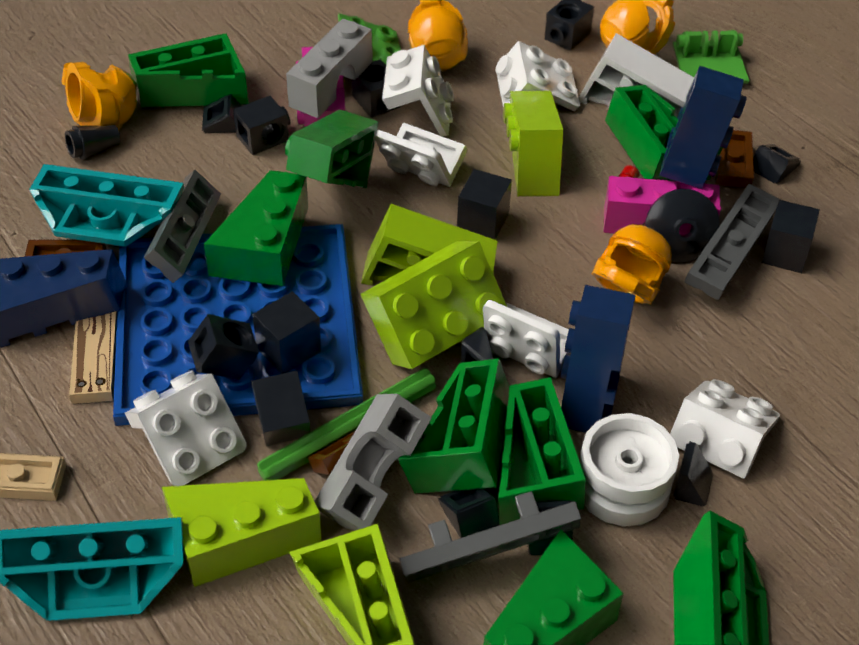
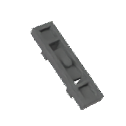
[144,170,221,283]
[684,184,781,300]
[399,491,581,583]

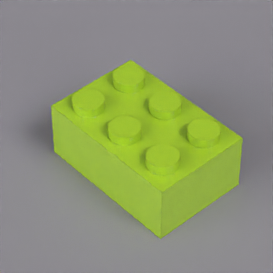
[360,241,507,369]

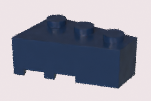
[659,65,747,189]
[0,249,126,348]
[561,285,636,433]

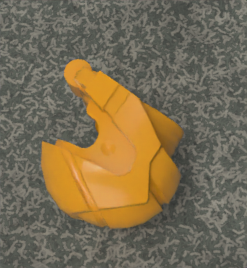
[408,0,468,71]
[600,0,676,55]
[62,62,137,130]
[592,224,672,305]

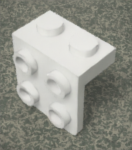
[496,41,580,111]
[382,45,454,137]
[374,122,468,187]
[483,300,571,378]
[125,370,246,486]
[670,379,780,479]

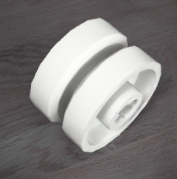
[580,413,679,527]

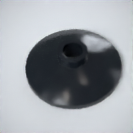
[645,189,720,262]

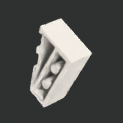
[579,33,694,117]

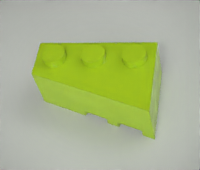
[503,91,563,196]
[361,204,498,285]
[162,478,322,587]
[289,524,415,645]

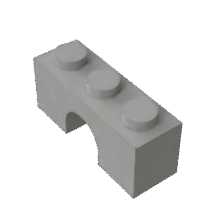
[286,19,372,118]
[315,394,432,531]

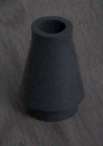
[65,124,120,160]

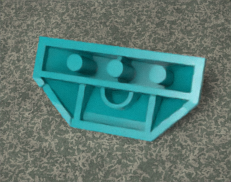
[29,164,184,247]
[0,517,184,621]

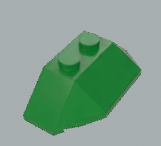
[673,510,770,645]

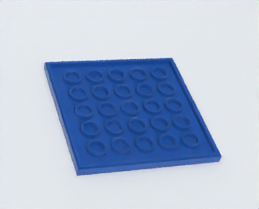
[113,224,363,426]

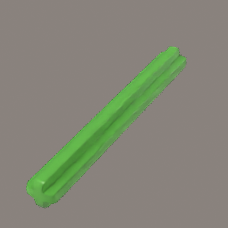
[257,368,436,481]

